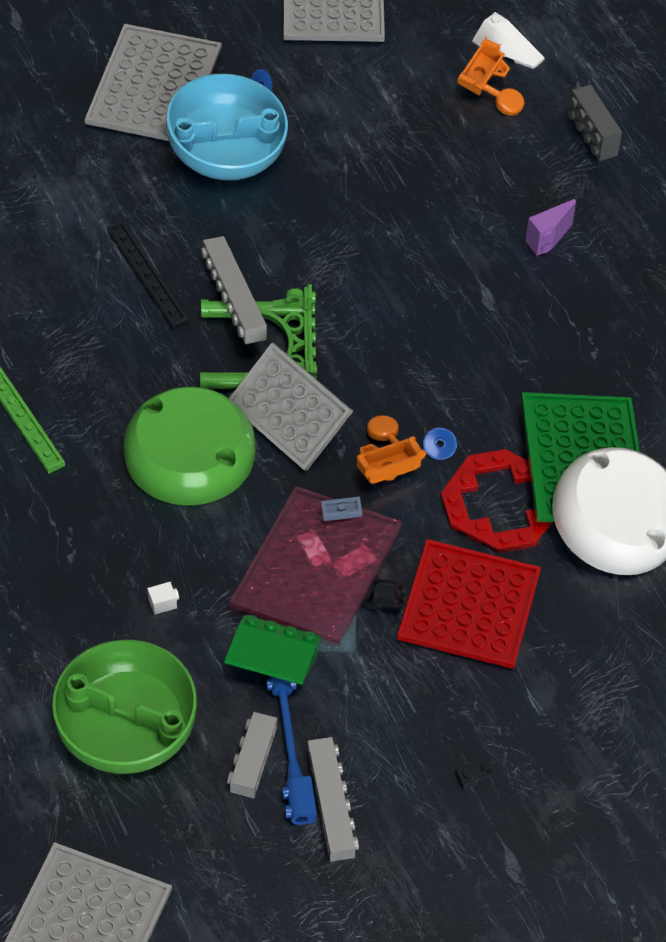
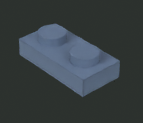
[321,497,362,521]

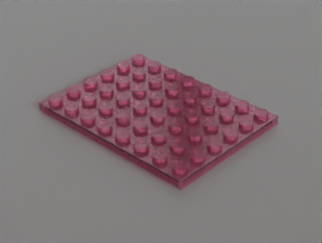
[230,486,402,645]

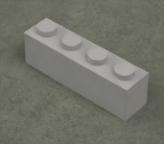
[227,712,277,798]

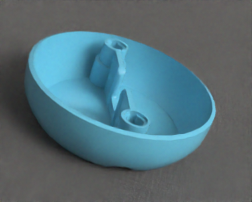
[166,74,288,181]

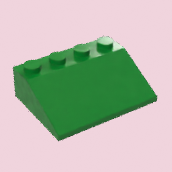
[224,615,321,685]

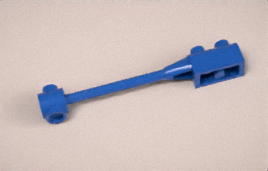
[266,676,317,825]

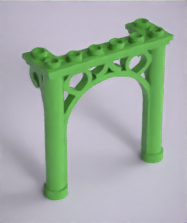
[200,284,317,389]

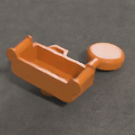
[457,37,524,116]
[357,415,426,483]

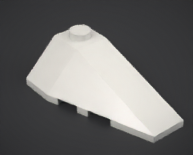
[472,12,545,69]

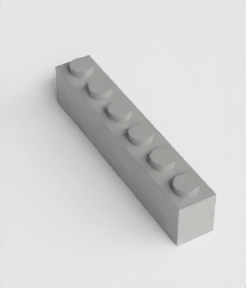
[307,737,359,862]

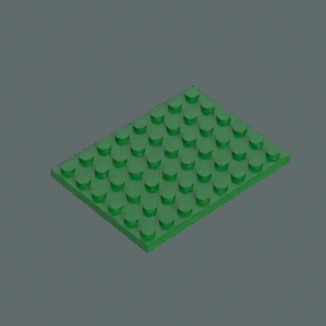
[520,392,640,522]

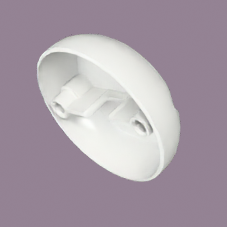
[552,447,666,575]

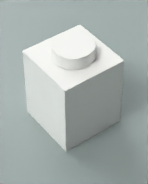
[147,582,179,615]

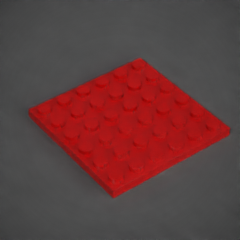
[397,539,541,669]

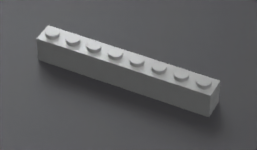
[201,236,267,344]

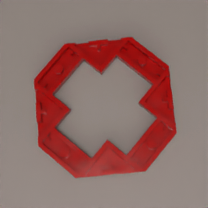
[441,449,552,553]

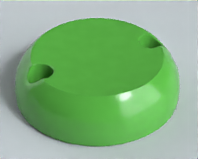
[123,387,256,505]
[52,640,197,774]

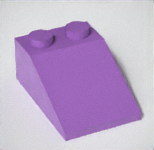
[525,199,576,256]

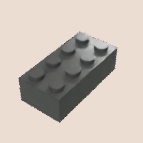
[568,84,622,161]

